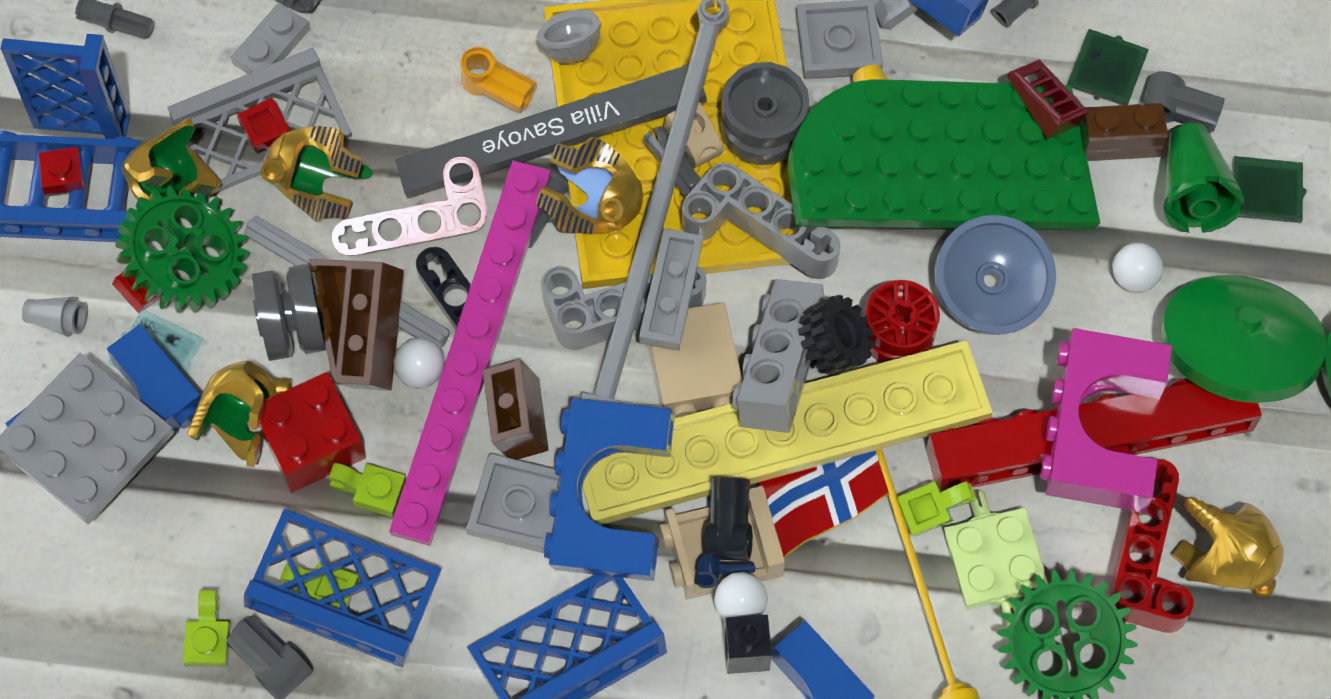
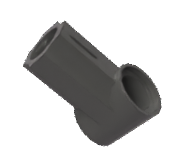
[1142,71,1225,132]
[226,616,312,699]

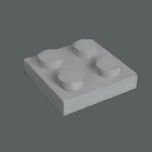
[797,0,883,79]
[466,453,561,553]

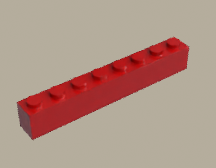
[926,378,1262,491]

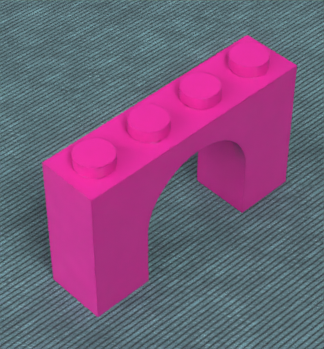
[1040,328,1172,513]

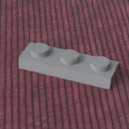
[639,228,704,351]

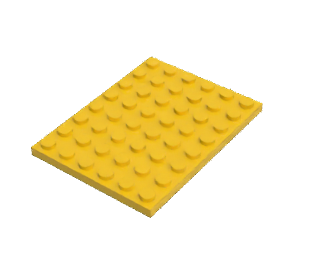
[544,0,797,289]

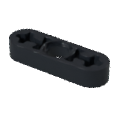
[416,247,471,331]

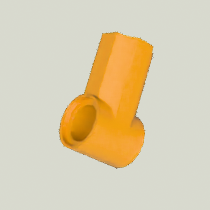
[461,47,537,113]

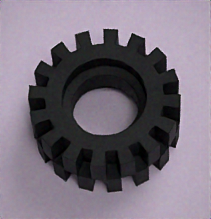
[798,295,874,376]

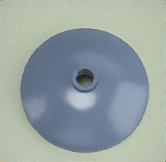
[935,215,1056,335]

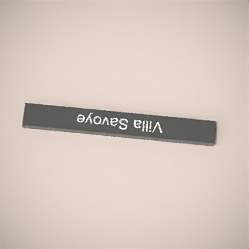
[395,64,707,199]

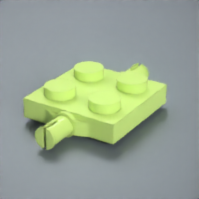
[944,491,1048,629]

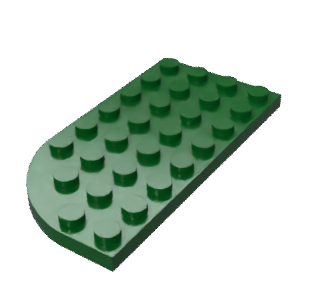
[788,79,1101,230]

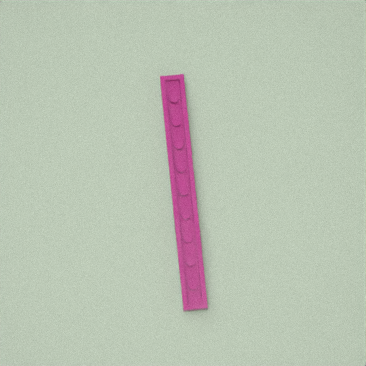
[389,160,552,546]

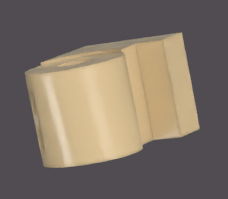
[663,102,723,168]

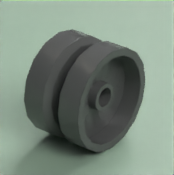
[720,62,810,165]
[252,263,326,361]

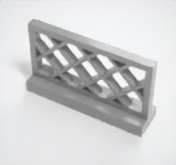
[167,47,352,197]

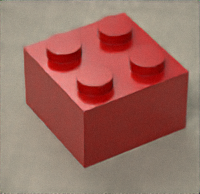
[258,372,366,493]

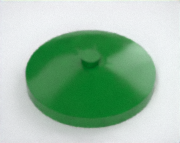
[1161,275,1327,403]

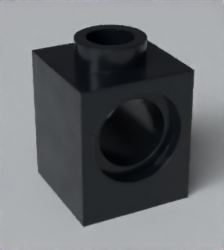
[723,614,772,674]

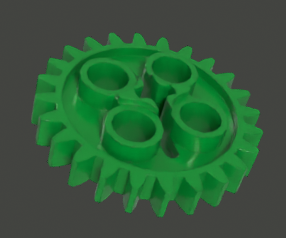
[115,186,249,313]
[997,569,1138,699]

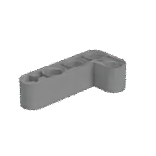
[682,163,840,279]
[542,266,707,350]

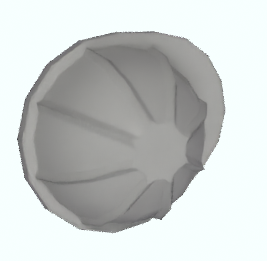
[536,9,601,63]

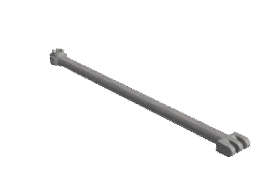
[581,0,730,404]

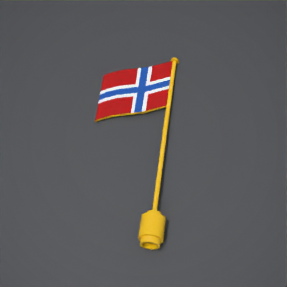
[756,449,980,699]

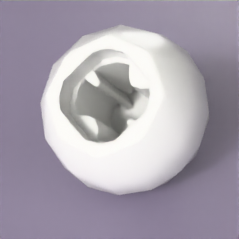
[1112,242,1163,293]
[393,337,445,389]
[714,572,768,620]

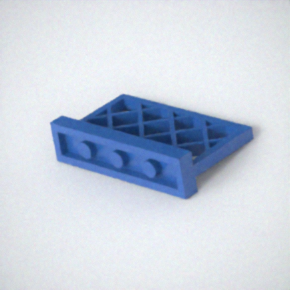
[0,33,131,139]
[244,508,442,668]
[467,575,667,699]

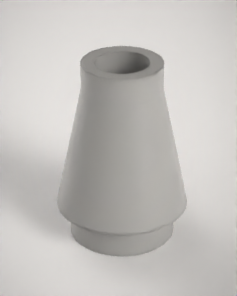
[22,297,87,337]

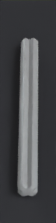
[244,216,450,349]

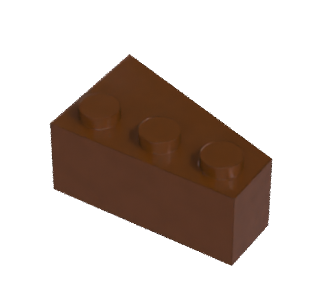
[309,259,403,391]

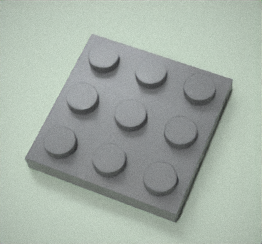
[0,353,174,525]

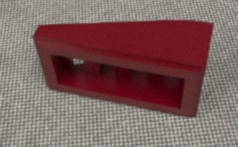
[1007,59,1088,139]

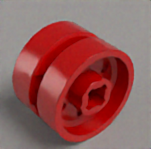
[864,280,940,363]

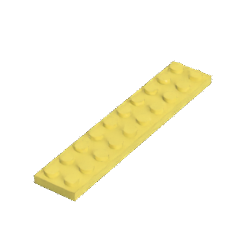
[583,340,993,525]

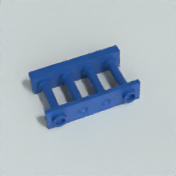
[0,131,141,242]

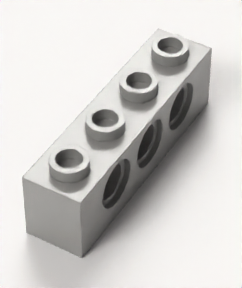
[733,279,825,433]

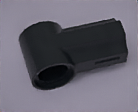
[704,477,753,561]

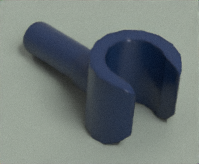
[695,555,755,588]

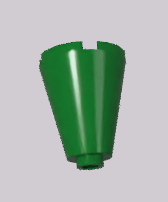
[1163,122,1244,233]

